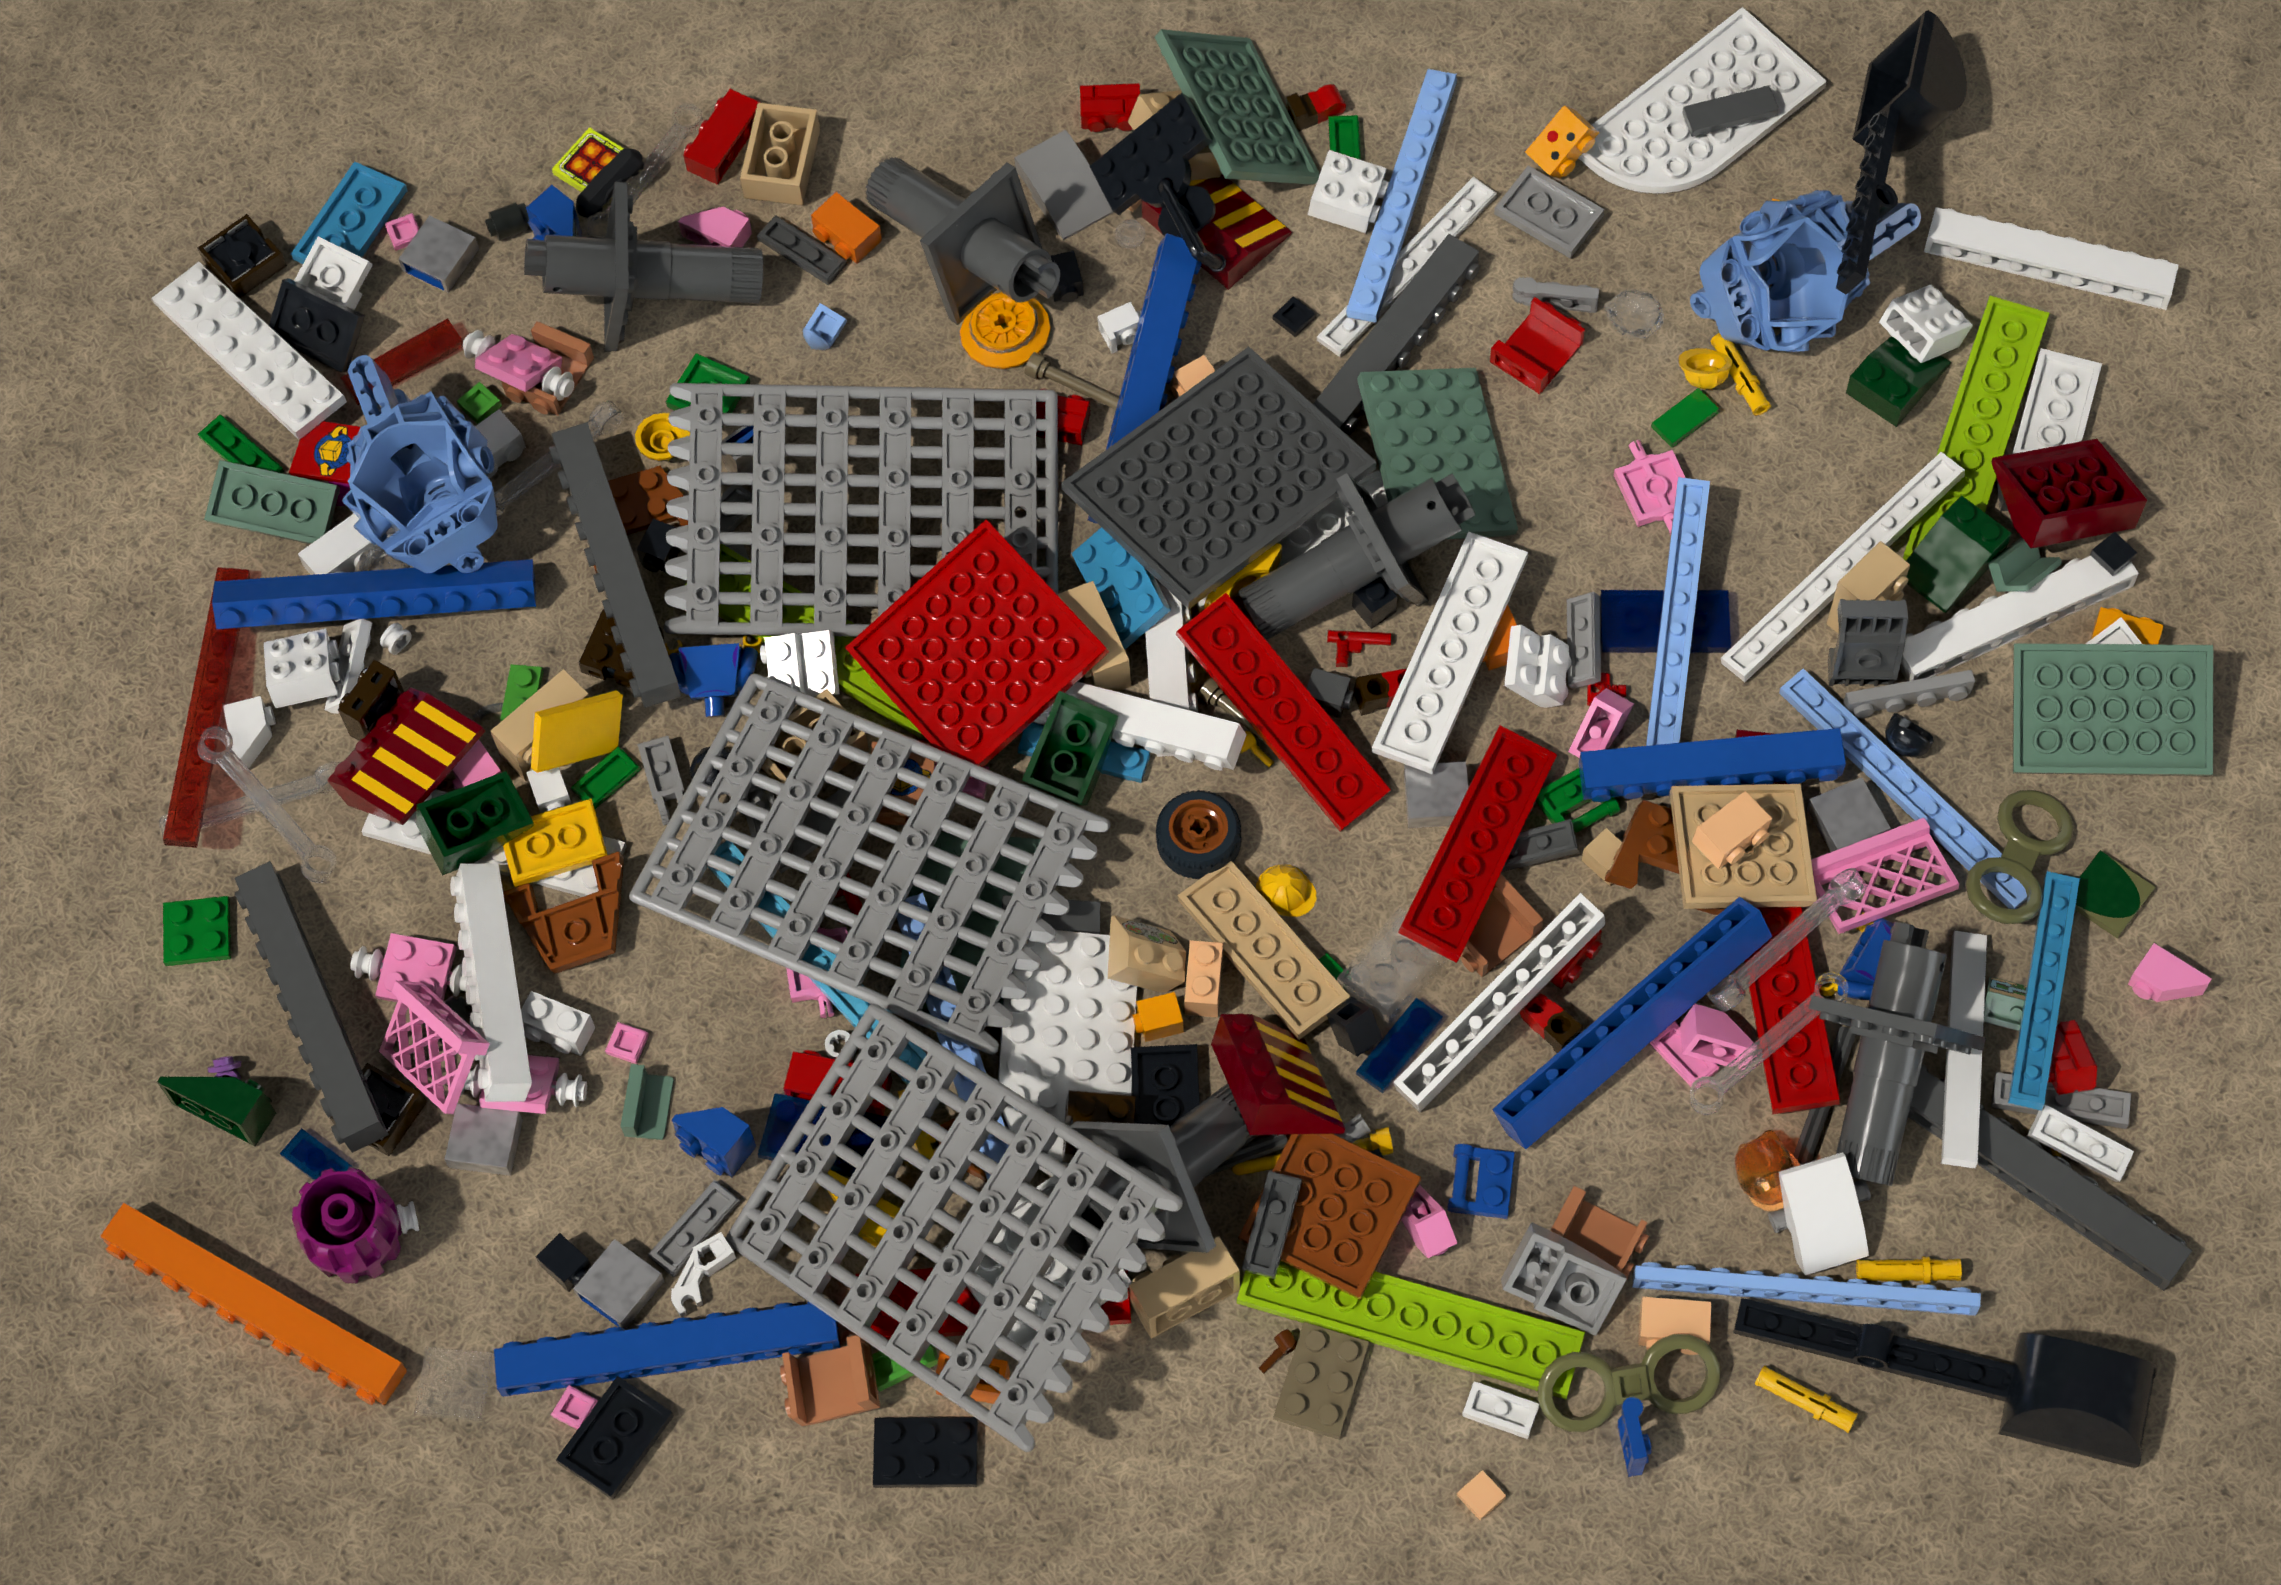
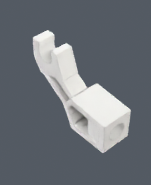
[671,1232,736,1318]

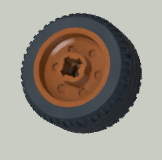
[1156,790,1242,879]

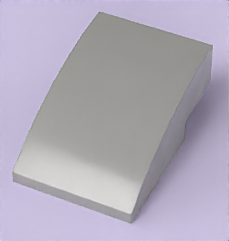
[1014,130,1114,240]
[1501,1222,1627,1336]

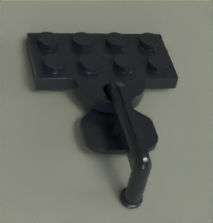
[1089,92,1226,272]

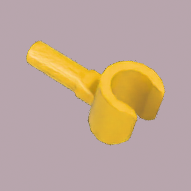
[1240,731,1274,768]

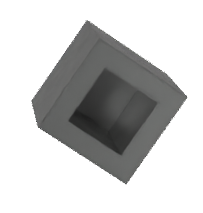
[1306,668,1355,718]

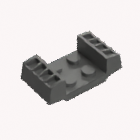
[1828,599,1908,686]

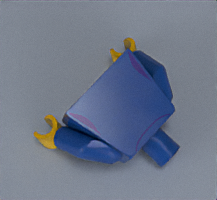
[665,635,762,717]
[1817,912,1894,1001]

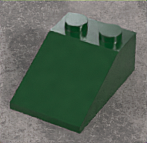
[1846,336,1951,427]
[1906,495,2012,614]
[1022,691,1119,806]
[415,771,534,876]
[157,1076,277,1146]

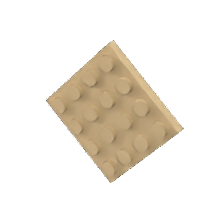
[1670,784,1817,909]

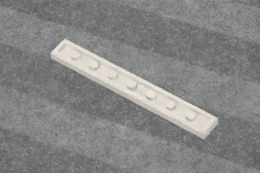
[1317,177,1497,358]
[1941,931,1987,1168]

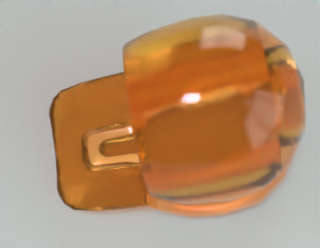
[1735,1130,1800,1211]

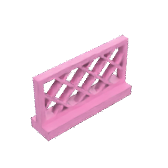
[1811,818,1959,934]
[379,980,490,1114]

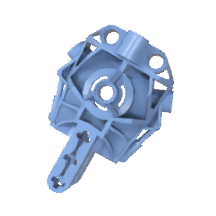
[1690,190,1921,352]
[342,355,498,573]

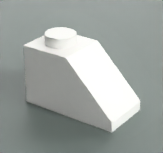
[223,696,276,773]

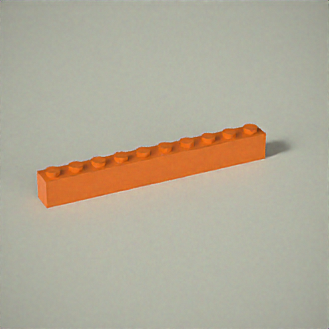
[100,1203,407,1406]

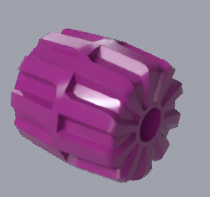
[292,1167,403,1284]

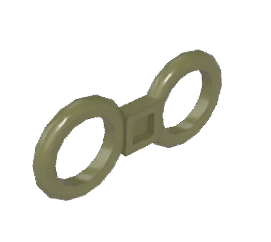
[1965,790,2073,924]
[1538,1334,1721,1432]

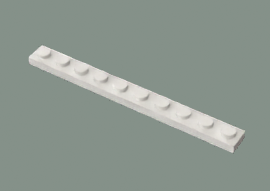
[1721,452,1965,682]

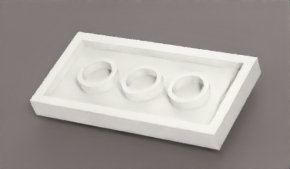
[2012,348,2102,454]

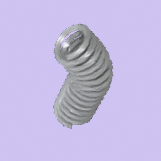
[473,702,503,720]

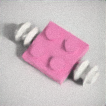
[463,330,574,401]
[350,933,469,1002]
[456,1055,587,1114]

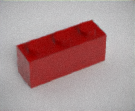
[683,89,761,185]
[783,1050,892,1117]

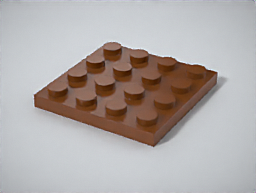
[1238,1134,1421,1300]

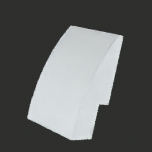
[1779,1152,1869,1275]

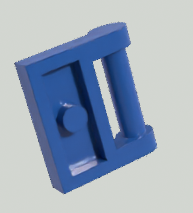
[1447,1144,1515,1219]
[1617,1397,1652,1477]

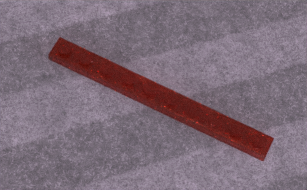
[163,567,250,848]

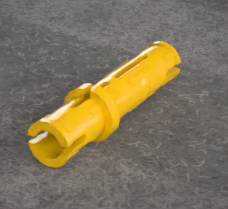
[1711,333,1771,416]
[1856,1256,1962,1284]
[1755,1365,1858,1433]

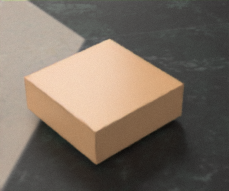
[1457,1470,1506,1521]

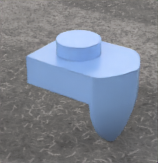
[803,303,847,350]

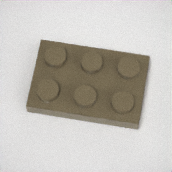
[1273,1322,1369,1440]

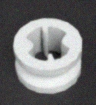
[380,623,412,655]
[825,1030,851,1059]
[397,1201,420,1234]

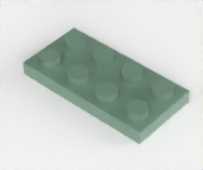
[204,460,340,544]

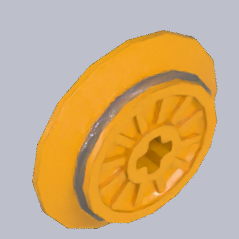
[960,292,1051,369]

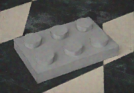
[1494,165,1605,258]

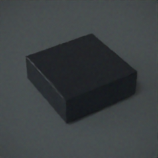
[1273,296,1316,337]
[2090,532,2137,576]

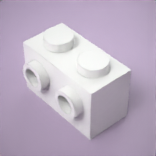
[521,991,595,1056]

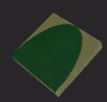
[2075,850,2155,939]

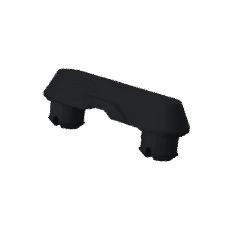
[576,149,644,220]

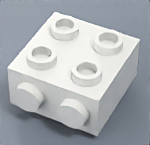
[1308,150,1389,233]
[1879,284,1973,363]
[264,629,342,708]

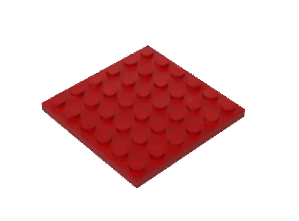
[845,519,1109,781]

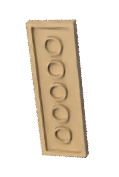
[1177,861,1351,1040]

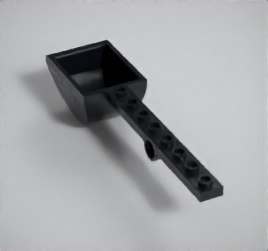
[1836,10,1967,295]
[1733,1298,2158,1468]

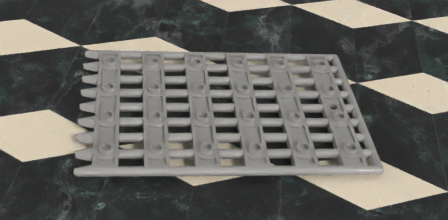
[664,383,1058,637]
[629,674,1111,1055]
[725,1004,1183,1452]

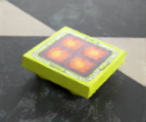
[552,127,624,192]

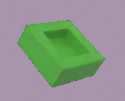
[457,382,502,424]

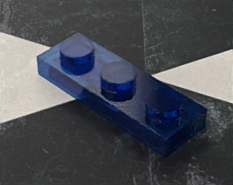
[1356,998,1443,1094]

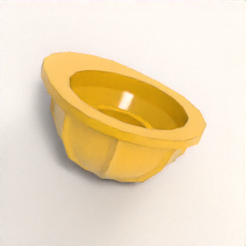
[1679,348,1733,390]
[635,413,690,461]
[1256,864,1317,917]

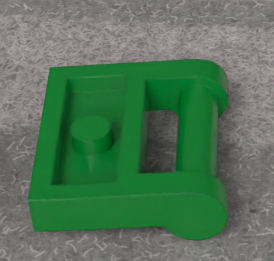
[1535,768,1620,834]

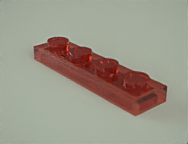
[341,318,463,406]

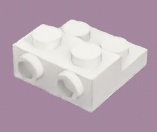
[294,236,373,310]
[1504,625,1572,708]
[760,630,840,697]

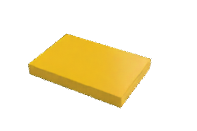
[531,690,623,773]
[503,799,608,887]

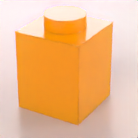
[1132,992,1184,1042]

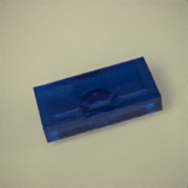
[280,1128,352,1181]

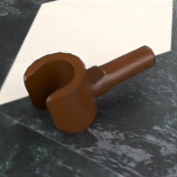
[1258,1329,1297,1374]

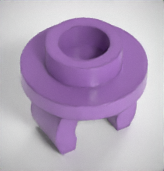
[207,1056,241,1080]

